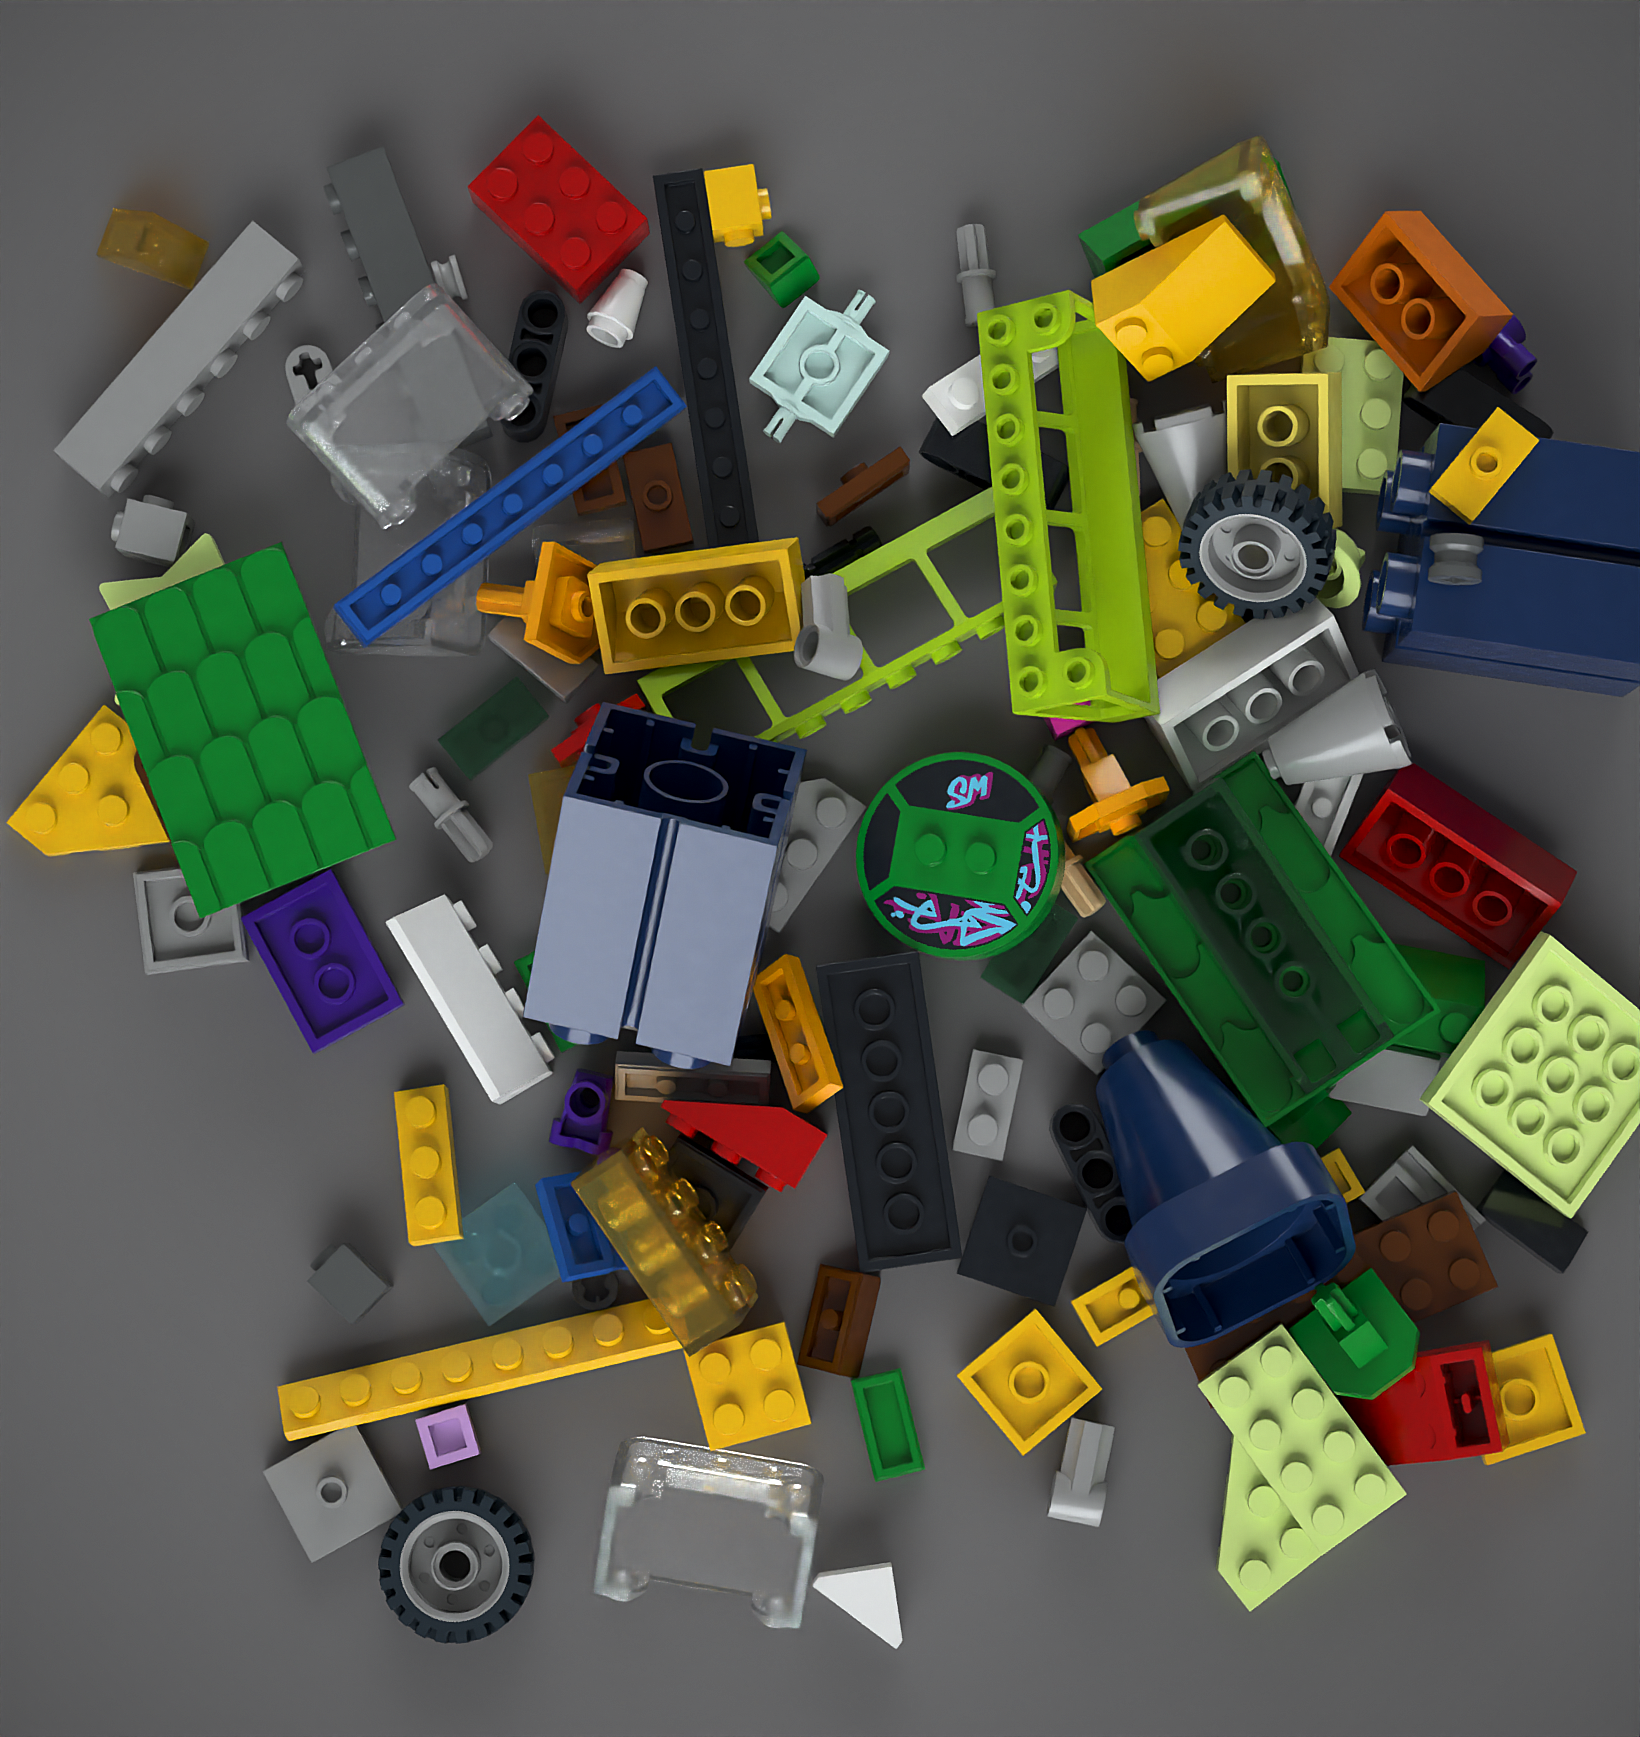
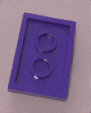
[240,869,405,1054]

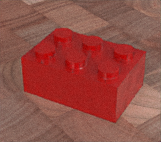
[467,115,650,304]

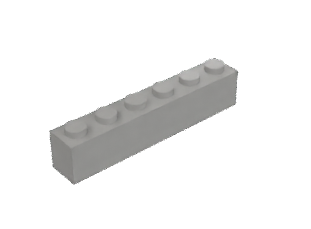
[53,220,305,499]

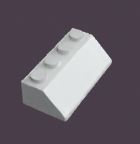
[1144,598,1359,792]
[386,894,555,1105]

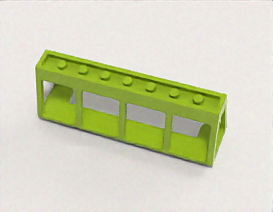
[977,290,1160,723]
[637,487,1058,743]

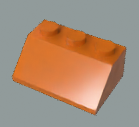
[1329,211,1513,392]

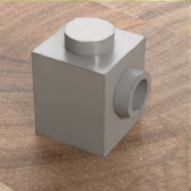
[111,495,195,567]

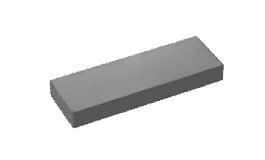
[615,1051,771,1106]

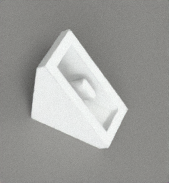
[812,1562,903,1649]

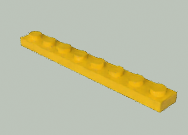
[277,1292,692,1441]

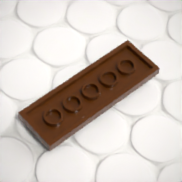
[1185,1190,1498,1409]

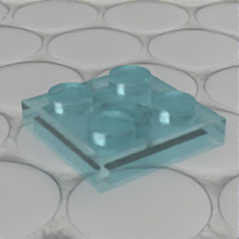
[432,1182,560,1327]

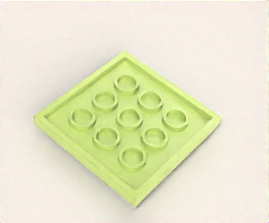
[1419,931,1640,1219]

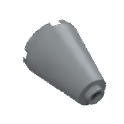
[1132,400,1228,530]
[1262,668,1413,785]

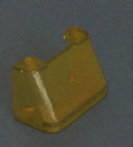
[1134,135,1330,383]

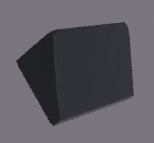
[1476,1170,1588,1274]

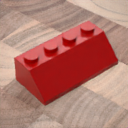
[1339,763,1577,970]

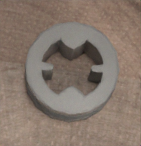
[431,255,468,306]

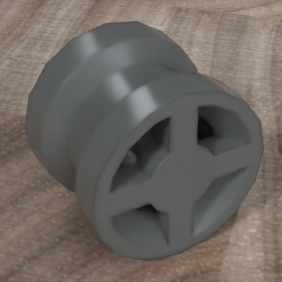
[1427,533,1484,585]

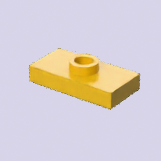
[1428,407,1539,525]

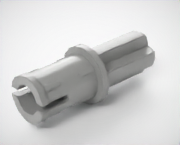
[956,224,996,327]
[409,767,493,862]

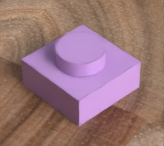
[415,1403,481,1470]

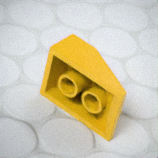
[1091,214,1276,382]

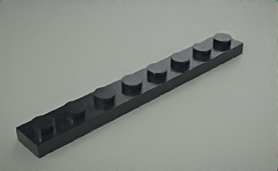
[653,168,759,549]

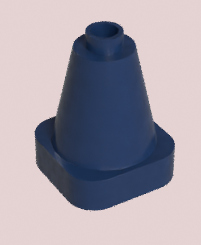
[1096,1030,1356,1348]

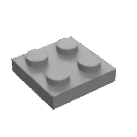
[1021,930,1167,1076]

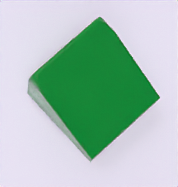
[744,231,820,308]

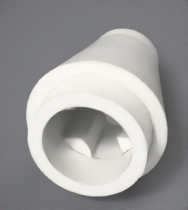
[586,269,648,348]

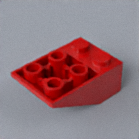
[660,1100,828,1193]
[1341,1340,1510,1466]

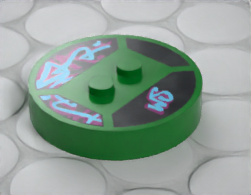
[856,752,1065,961]

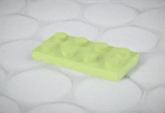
[1197,1322,1407,1555]

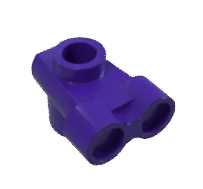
[1472,314,1537,394]
[548,1068,614,1156]

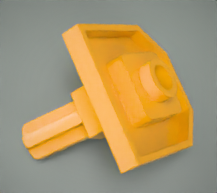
[476,542,600,664]
[1066,727,1170,843]

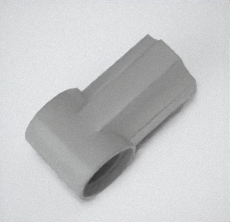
[794,573,863,681]
[1047,1417,1115,1527]

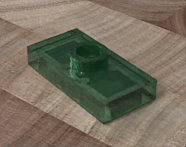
[438,677,550,781]

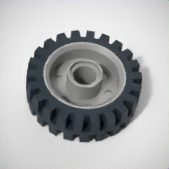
[1178,469,1337,619]
[378,1486,535,1644]

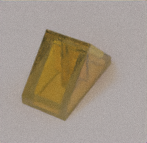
[96,208,209,290]

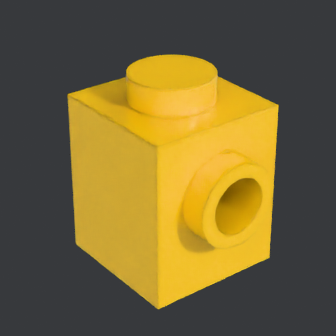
[704,164,772,247]

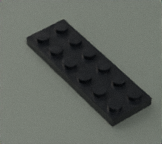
[816,950,963,1273]

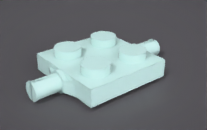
[749,290,890,443]

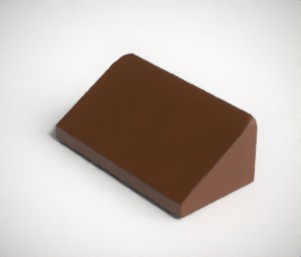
[797,1264,881,1378]

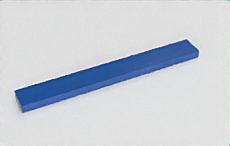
[333,366,687,648]

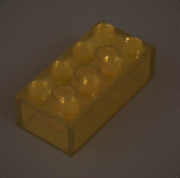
[570,1127,759,1357]

